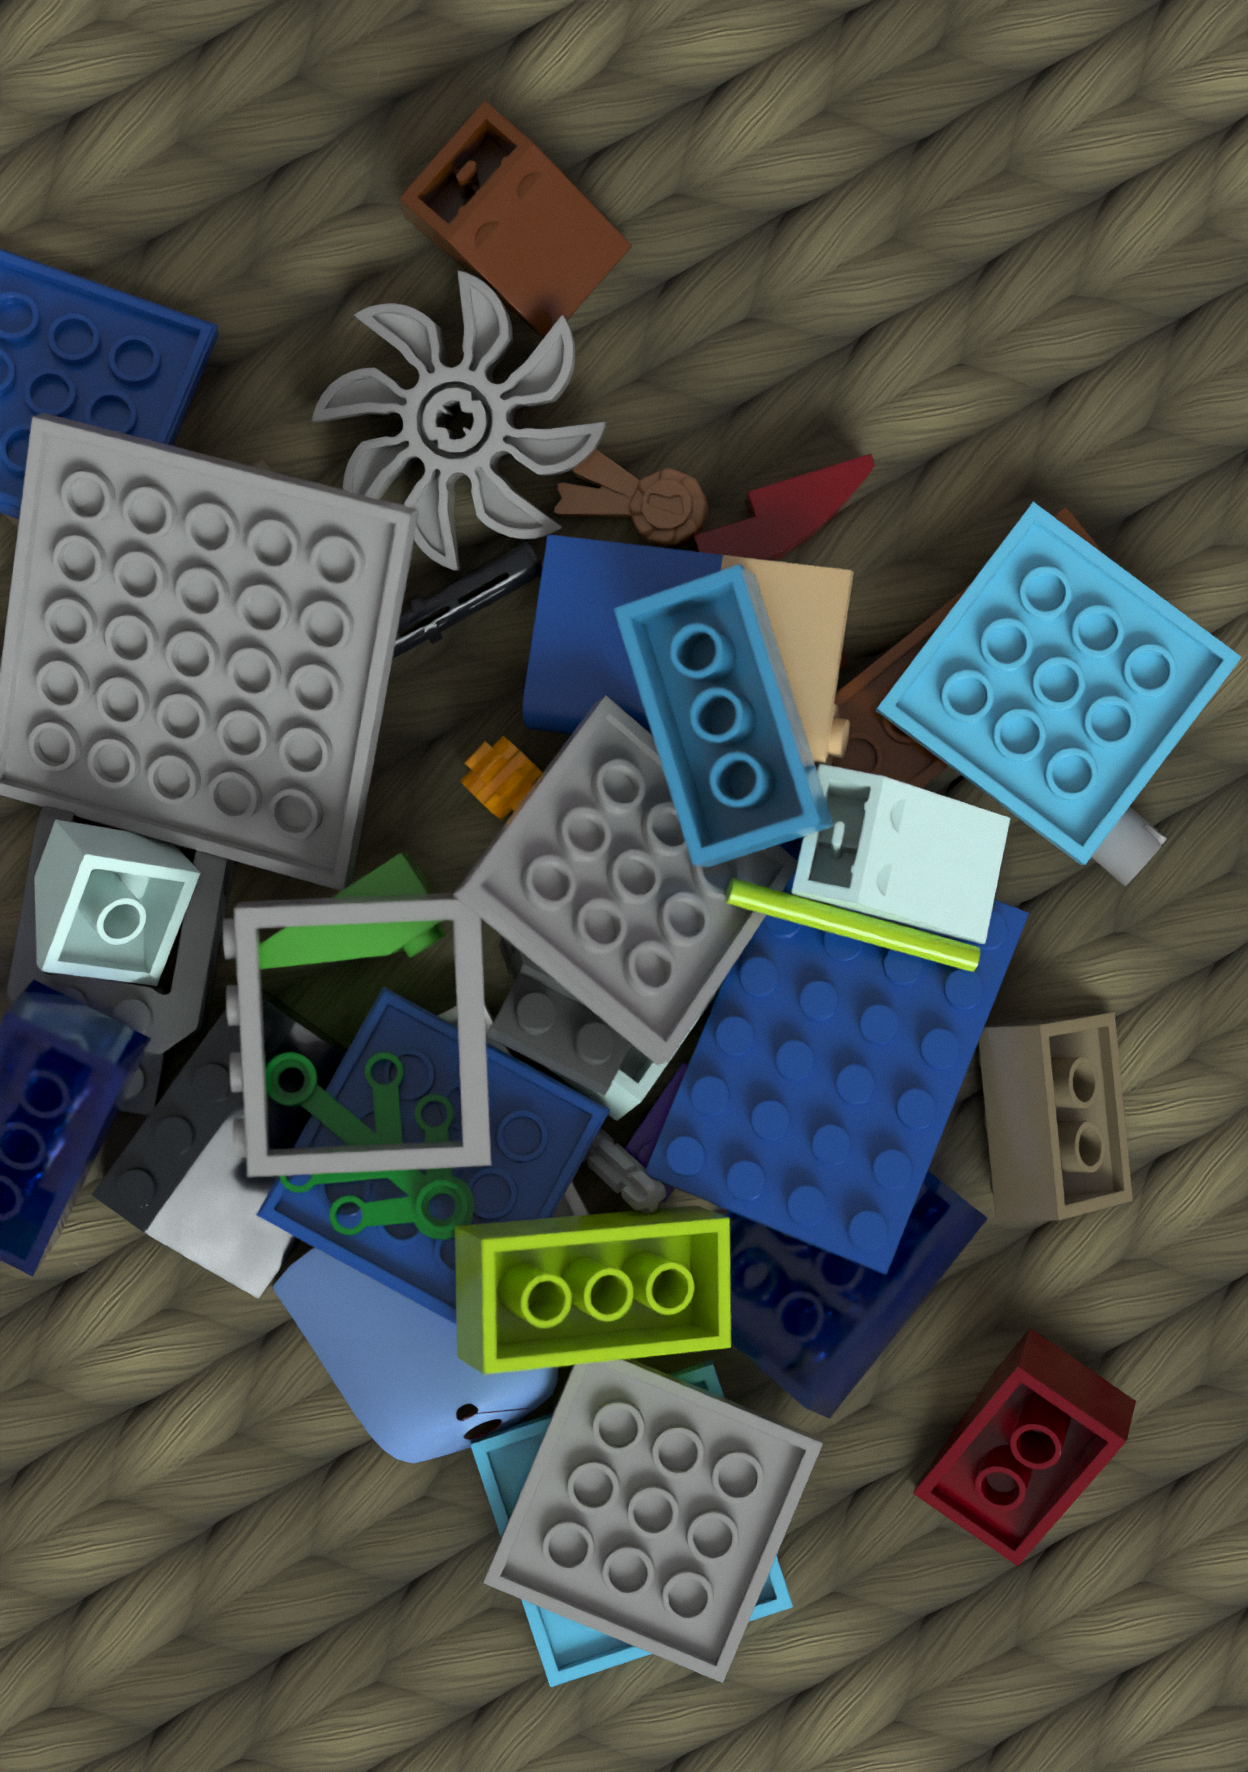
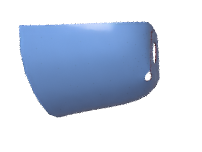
[272,1247,558,1464]

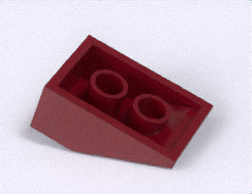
[913,1328,1136,1566]

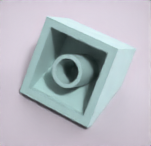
[34,819,200,986]

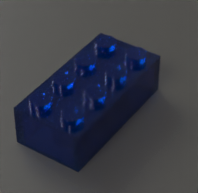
[0,979,152,1276]

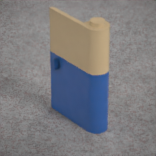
[523,534,854,768]

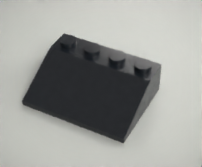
[92,987,348,1299]

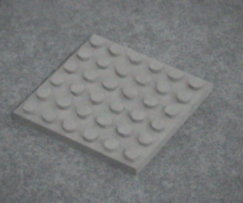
[0,413,419,891]

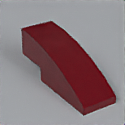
[692,454,875,561]

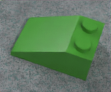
[235,852,448,969]

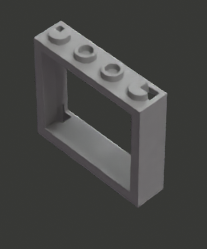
[223,893,491,1177]

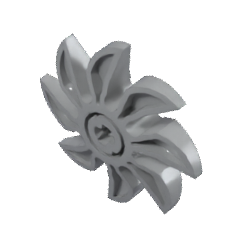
[312,271,607,571]

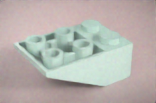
[792,764,1010,945]

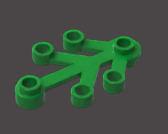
[265,1052,475,1240]

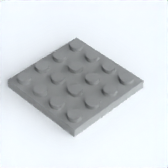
[453,695,798,1065]
[483,1359,823,1683]

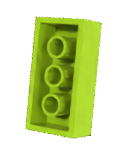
[455,1205,731,1374]

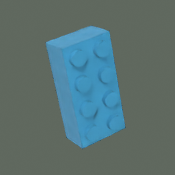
[614,564,834,867]

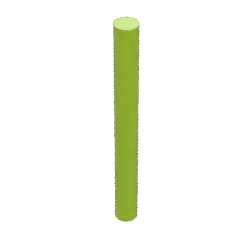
[725,878,980,972]

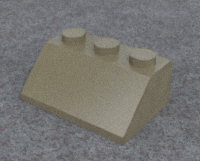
[978,1012,1133,1221]

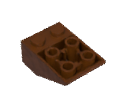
[399,100,632,339]

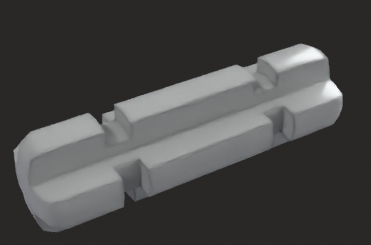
[583,1128,666,1214]

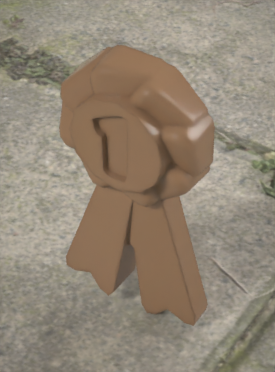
[554,449,709,549]

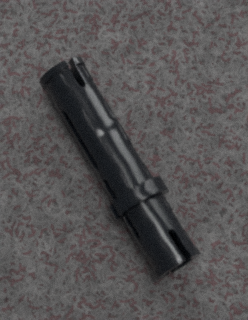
[392,539,543,659]

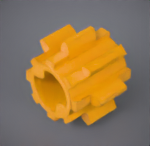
[460,736,543,821]

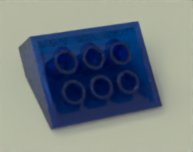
[726,1170,988,1418]

